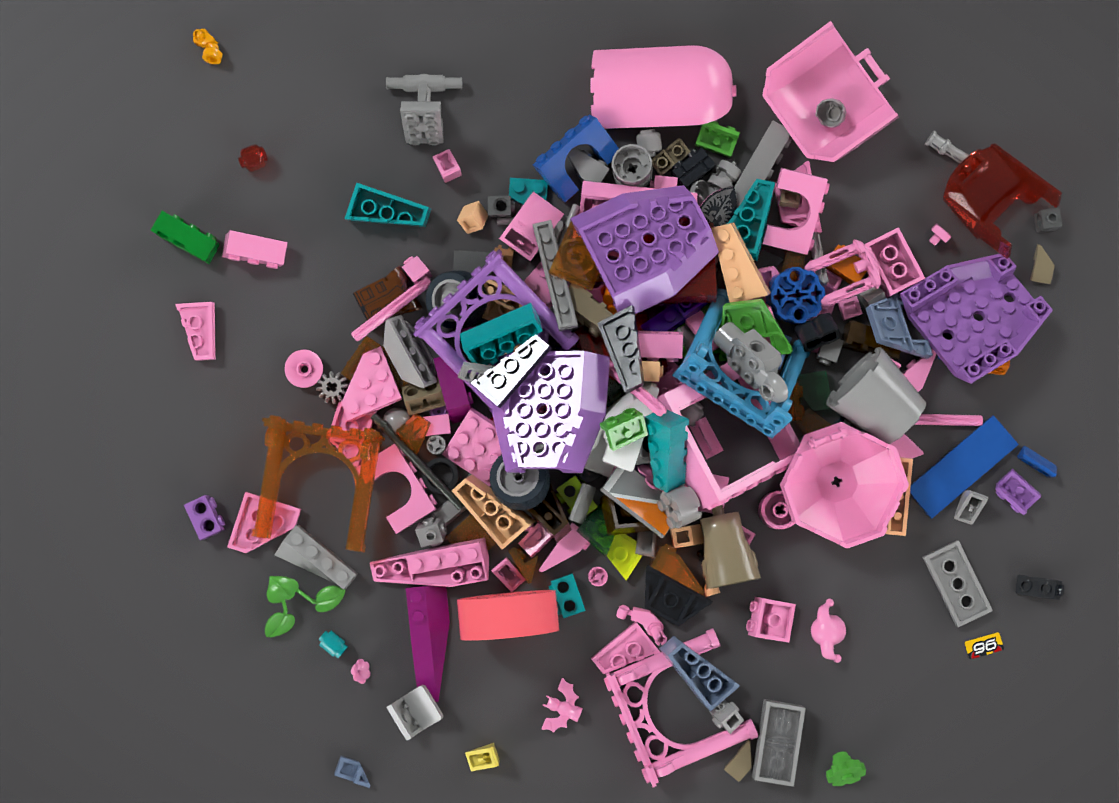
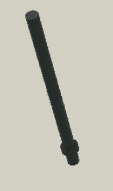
[371,413,464,510]

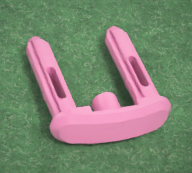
[804,240,881,306]

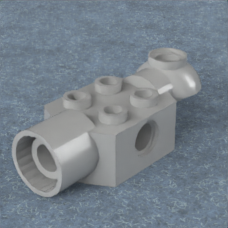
[713,322,788,403]

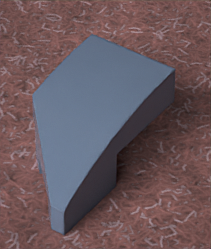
[334,755,370,788]

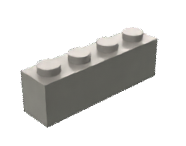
[275,525,359,590]

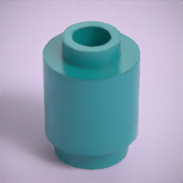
[319,630,348,658]

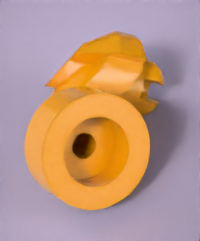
[193,29,223,64]

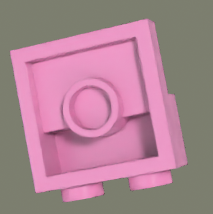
[746,597,796,643]

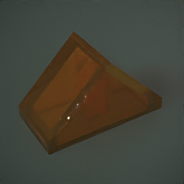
[396,414,431,455]

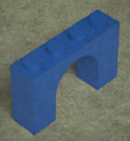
[533,115,619,202]

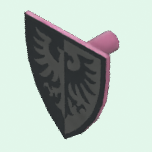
[700,187,737,227]

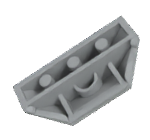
[383,315,437,388]

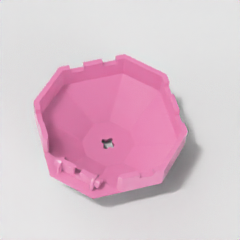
[780,422,909,548]

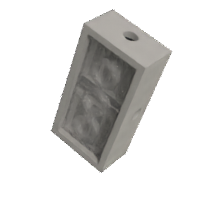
[752,699,806,787]

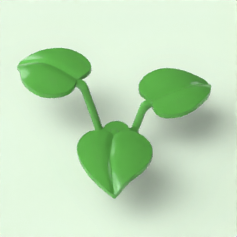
[265,576,345,637]

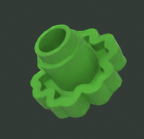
[826,752,866,786]

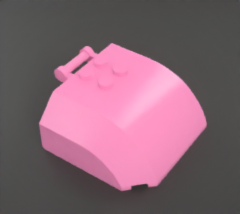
[762,21,899,162]

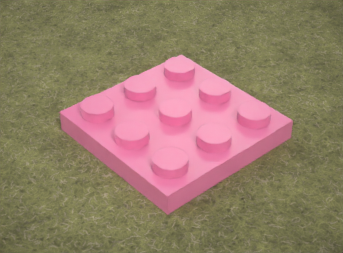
[442,408,502,487]

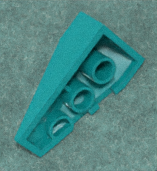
[727,179,775,261]

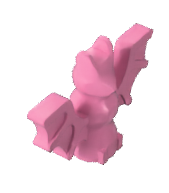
[542,678,583,732]

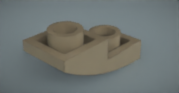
[652,138,691,176]

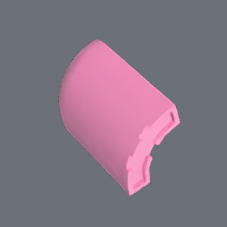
[591,46,737,129]

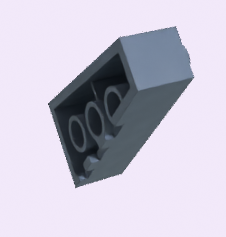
[659,636,740,711]

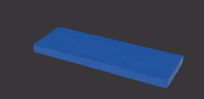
[910,415,1019,519]

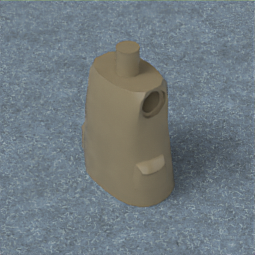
[700,504,761,589]

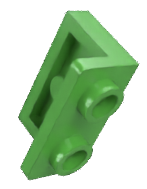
[695,121,740,158]

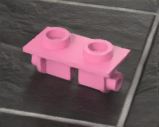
[689,417,724,459]

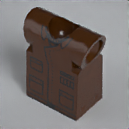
[353,266,423,330]

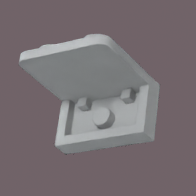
[386,685,443,741]

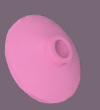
[285,350,323,388]

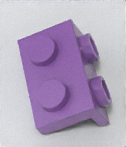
[995,468,1041,515]

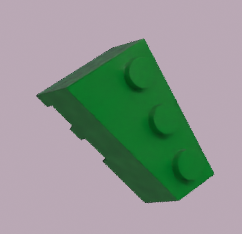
[150,211,220,264]

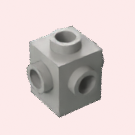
[415,517,447,548]
[709,700,744,734]

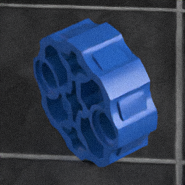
[765,267,825,324]

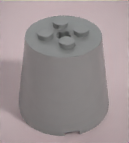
[826,347,926,444]

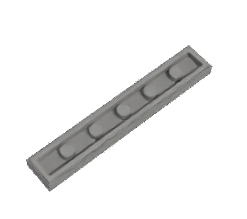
[532,220,578,332]

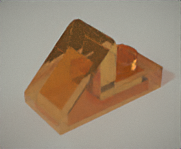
[508,547,538,584]

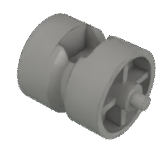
[707,160,742,193]

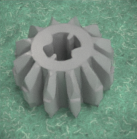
[316,371,349,404]

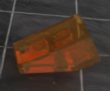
[649,544,704,595]

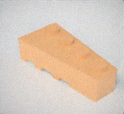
[712,222,770,303]

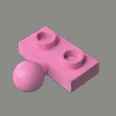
[518,523,552,558]

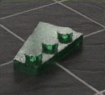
[577,504,615,557]

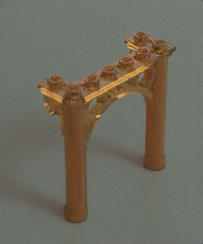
[251,415,385,552]

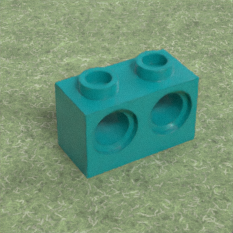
[548,573,586,618]

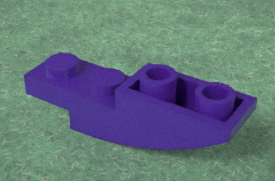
[641,281,715,332]

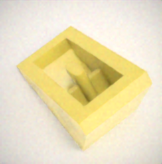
[465,743,500,771]

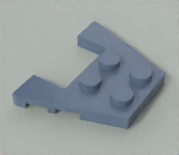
[866,294,933,359]

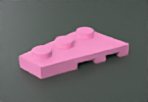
[175,302,216,361]

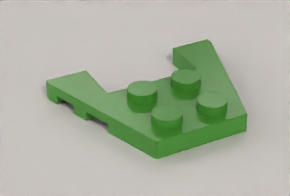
[719,299,793,361]

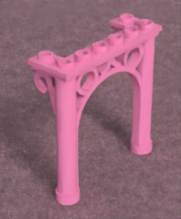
[604,628,759,787]

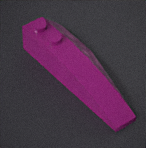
[406,585,450,702]

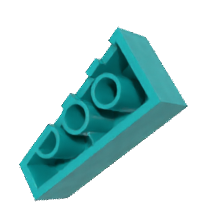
[345,182,432,227]
[460,303,543,365]
[645,409,689,493]

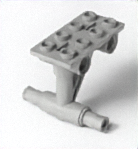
[386,74,462,145]

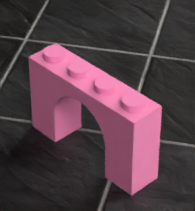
[762,168,830,255]
[355,444,438,534]

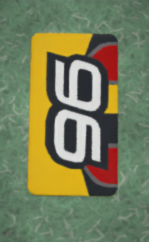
[965,632,1004,659]

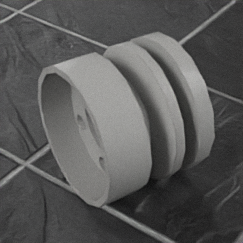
[612,144,653,187]

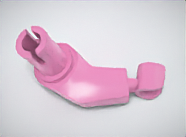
[616,605,667,646]

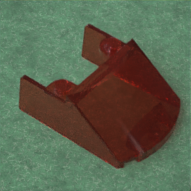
[943,143,1062,259]

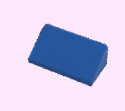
[1017,446,1057,478]

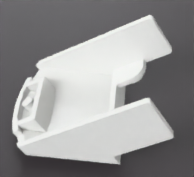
[585,381,659,477]

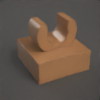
[494,245,514,268]

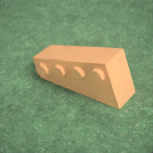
[452,475,536,550]

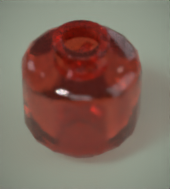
[238,144,268,172]

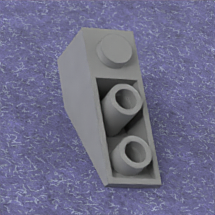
[567,146,610,183]

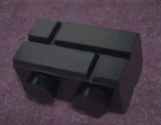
[671,148,716,189]

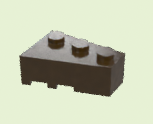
[841,321,901,361]
[526,484,572,543]

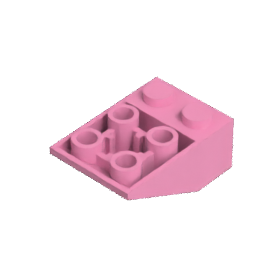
[499,192,564,261]

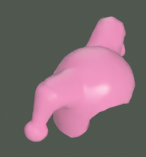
[811,599,846,663]

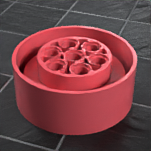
[457,590,559,640]

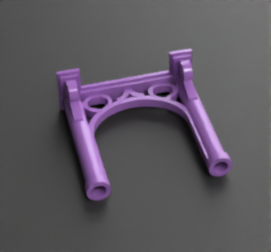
[413,249,579,413]

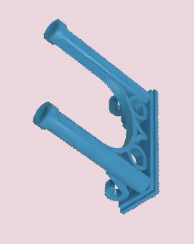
[672,289,811,438]

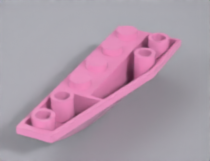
[370,538,489,587]

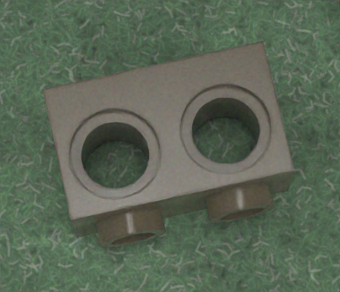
[401,377,446,416]

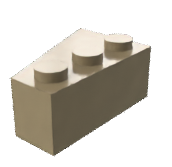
[568,281,617,339]

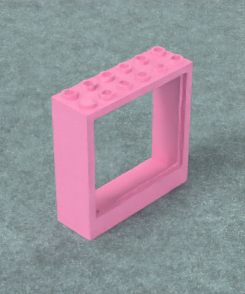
[652,363,800,510]

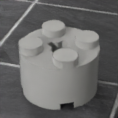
[657,483,702,529]

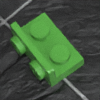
[600,408,648,451]

